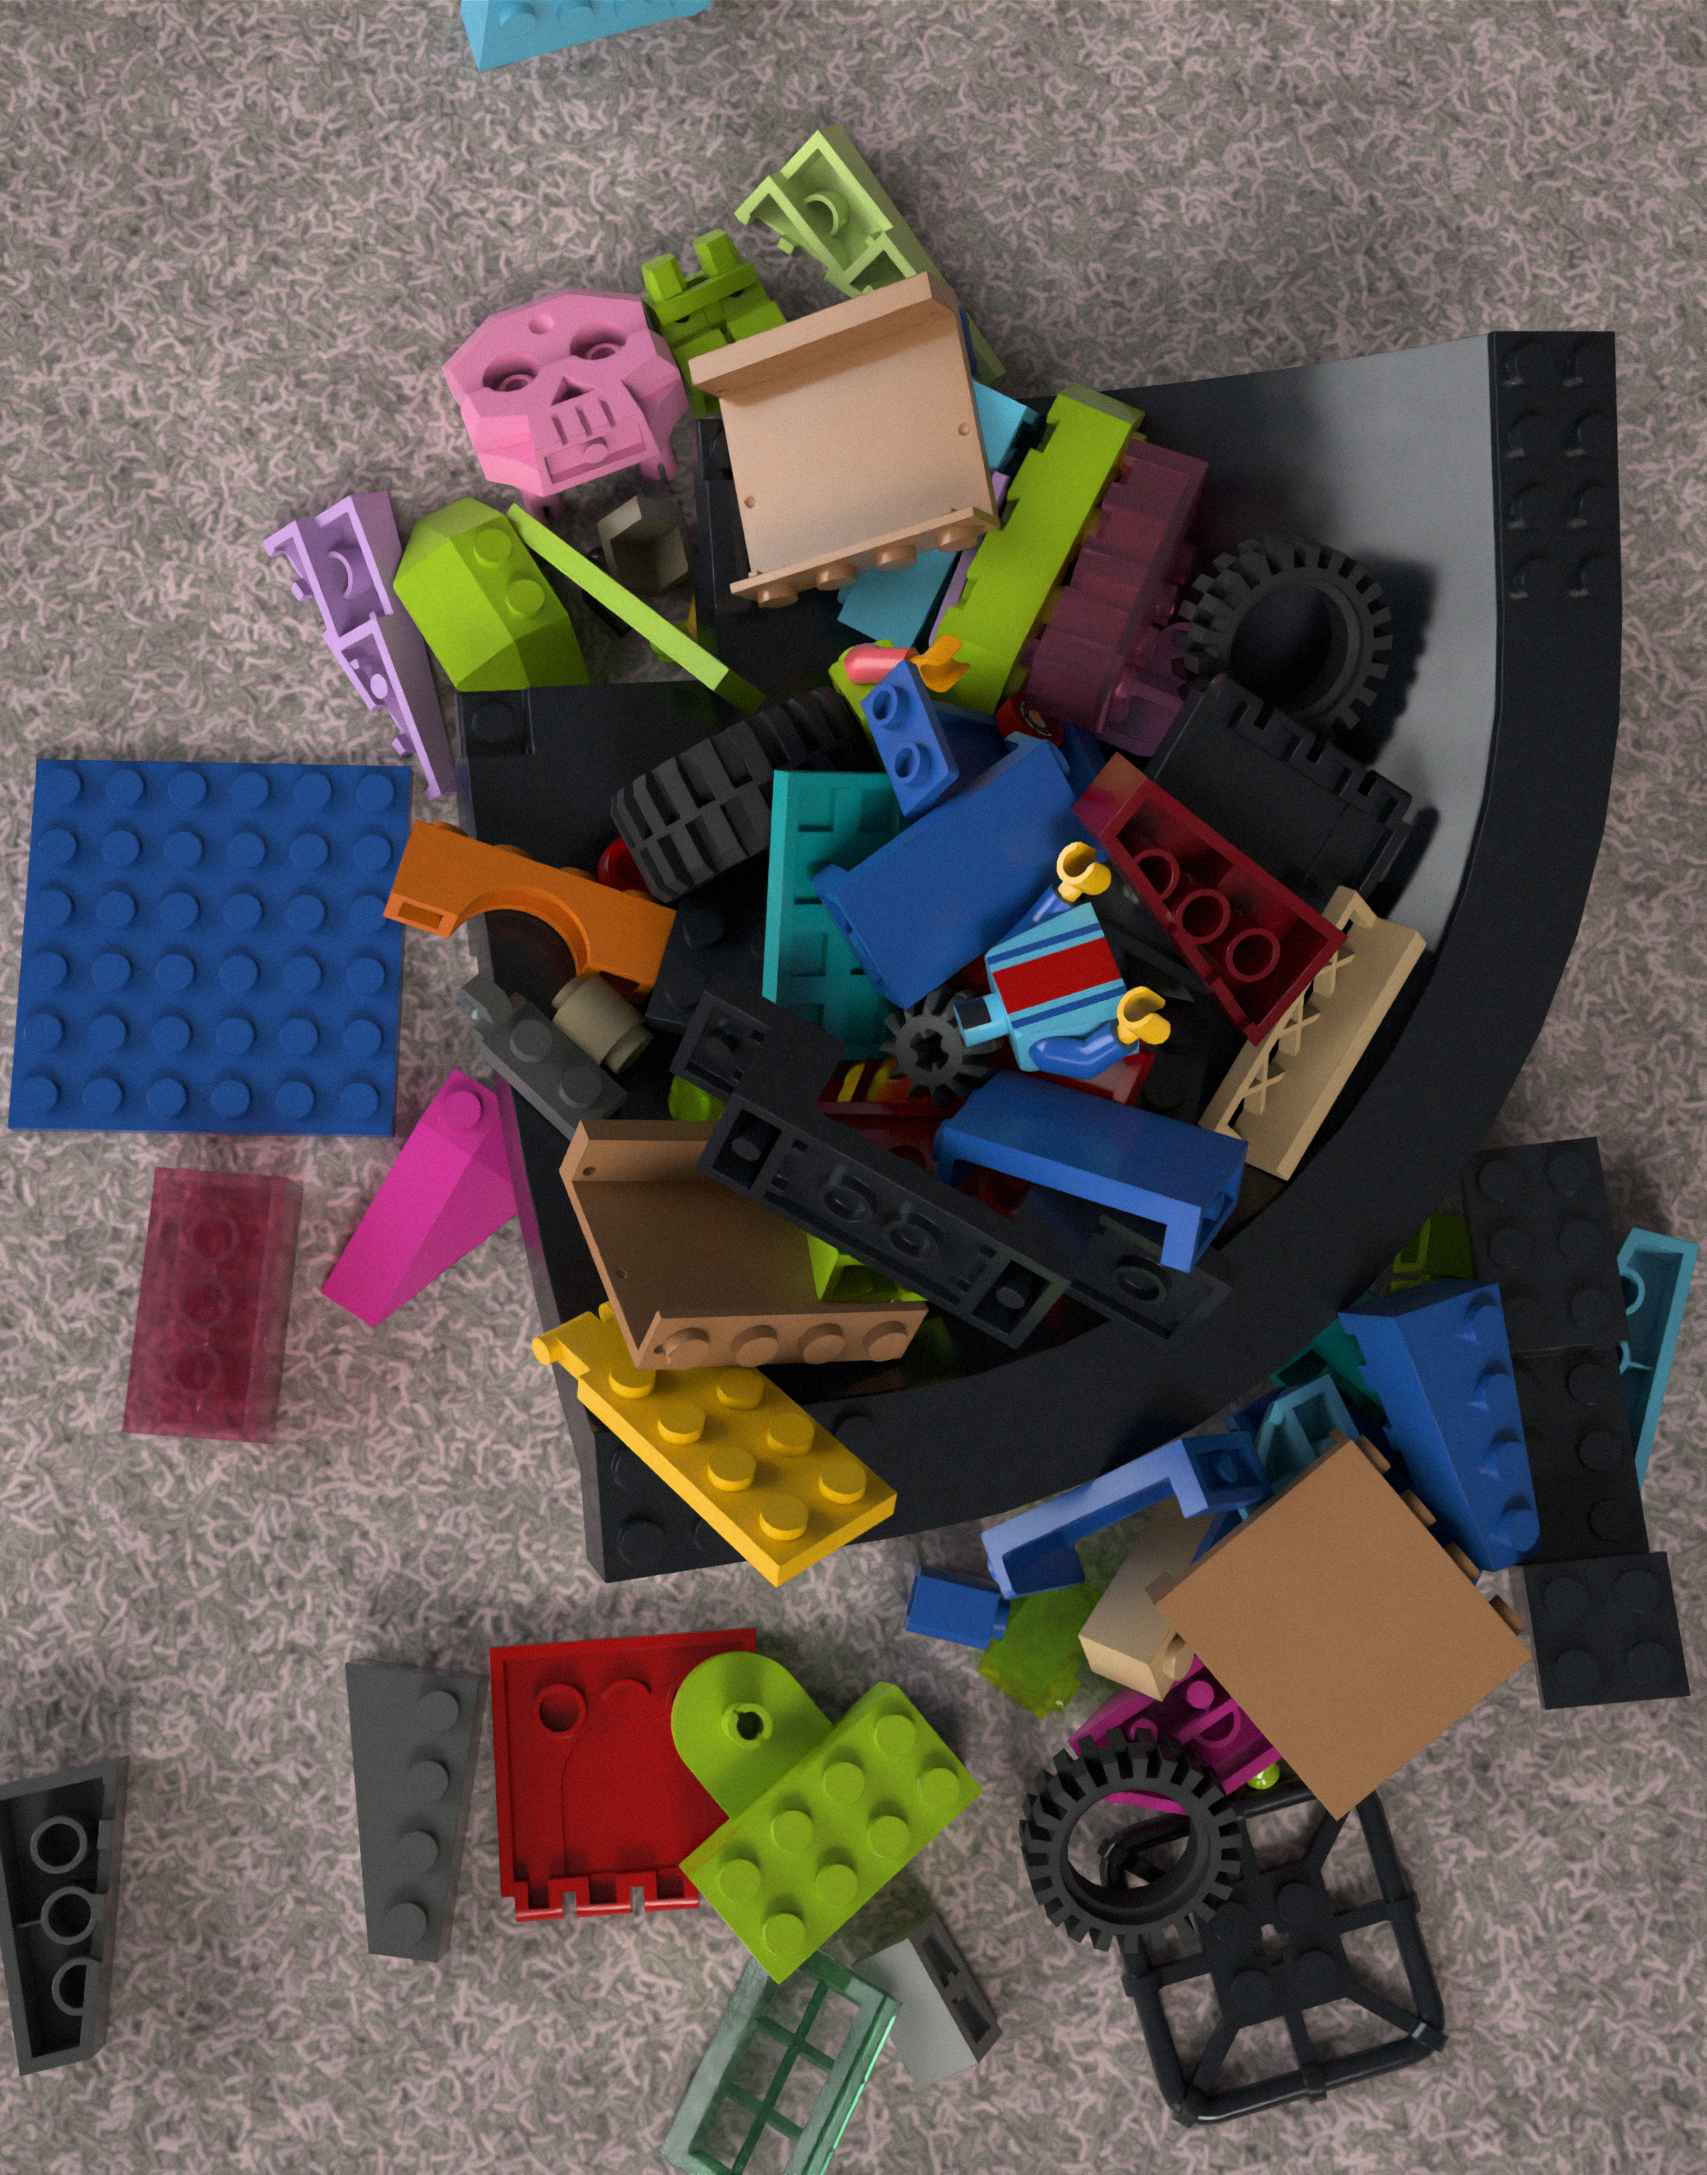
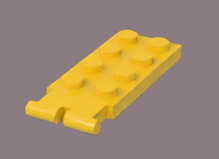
[532,1301,897,1588]

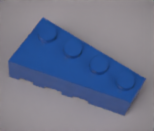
[1337,1278,1544,1572]

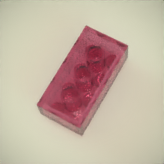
[122,1167,304,1445]

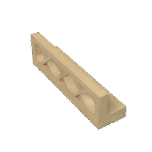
[1198,885,1427,1181]

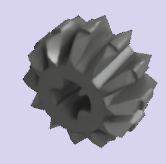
[879,983,1006,1107]

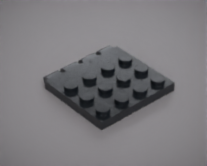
[1079,672,1412,1004]

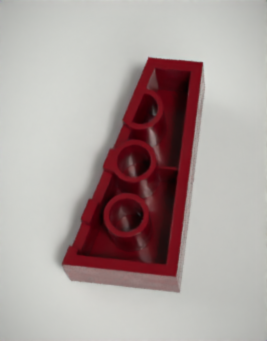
[1071,752,1348,1047]

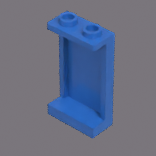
[860,660,1107,820]
[808,731,1107,1011]
[932,1068,1249,1273]
[980,1431,1274,1600]

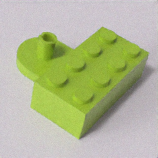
[671,1651,984,1985]

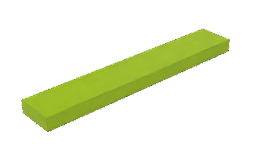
[505,503,767,715]

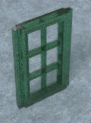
[659,1949,903,2175]

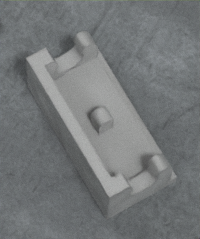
[851,1910,1003,2090]

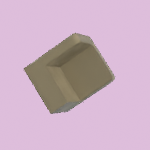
[597,496,694,597]

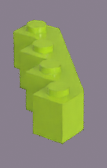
[925,382,1147,716]

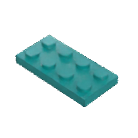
[762,770,911,1061]

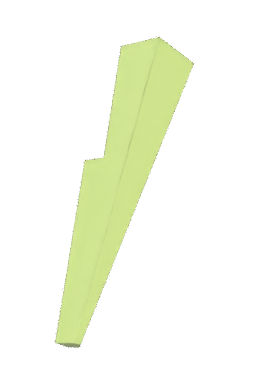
[734,123,1007,387]

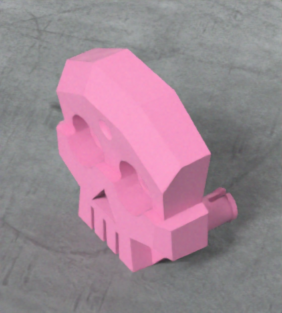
[442,287,689,526]

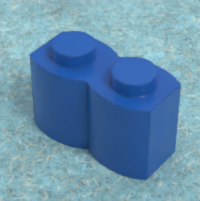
[904,1563,1011,1651]

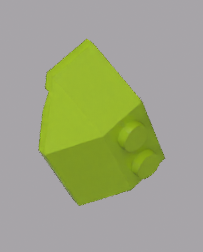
[393,496,592,692]

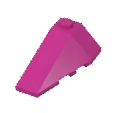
[320,1068,518,1328]

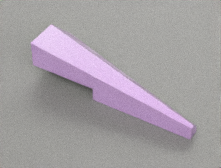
[262,491,456,801]

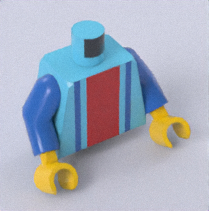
[954,842,1171,1080]

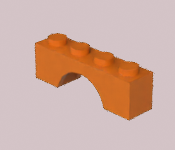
[383,819,677,1004]

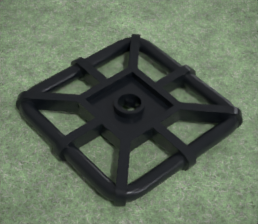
[1096,1776,1449,2128]

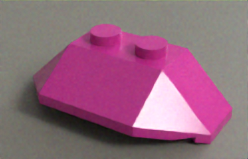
[1067,1654,1282,1816]

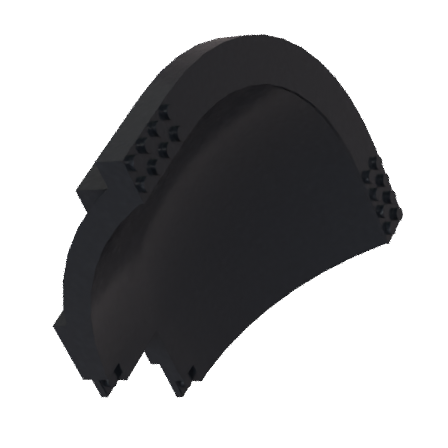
[453,331,1622,1583]

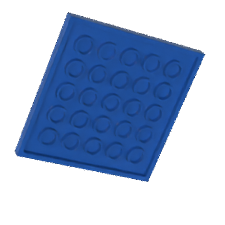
[8,759,414,1138]

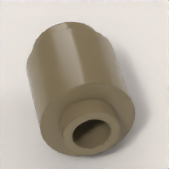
[552,974,654,1075]

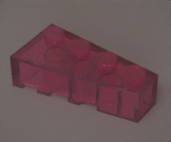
[1023,438,1209,735]

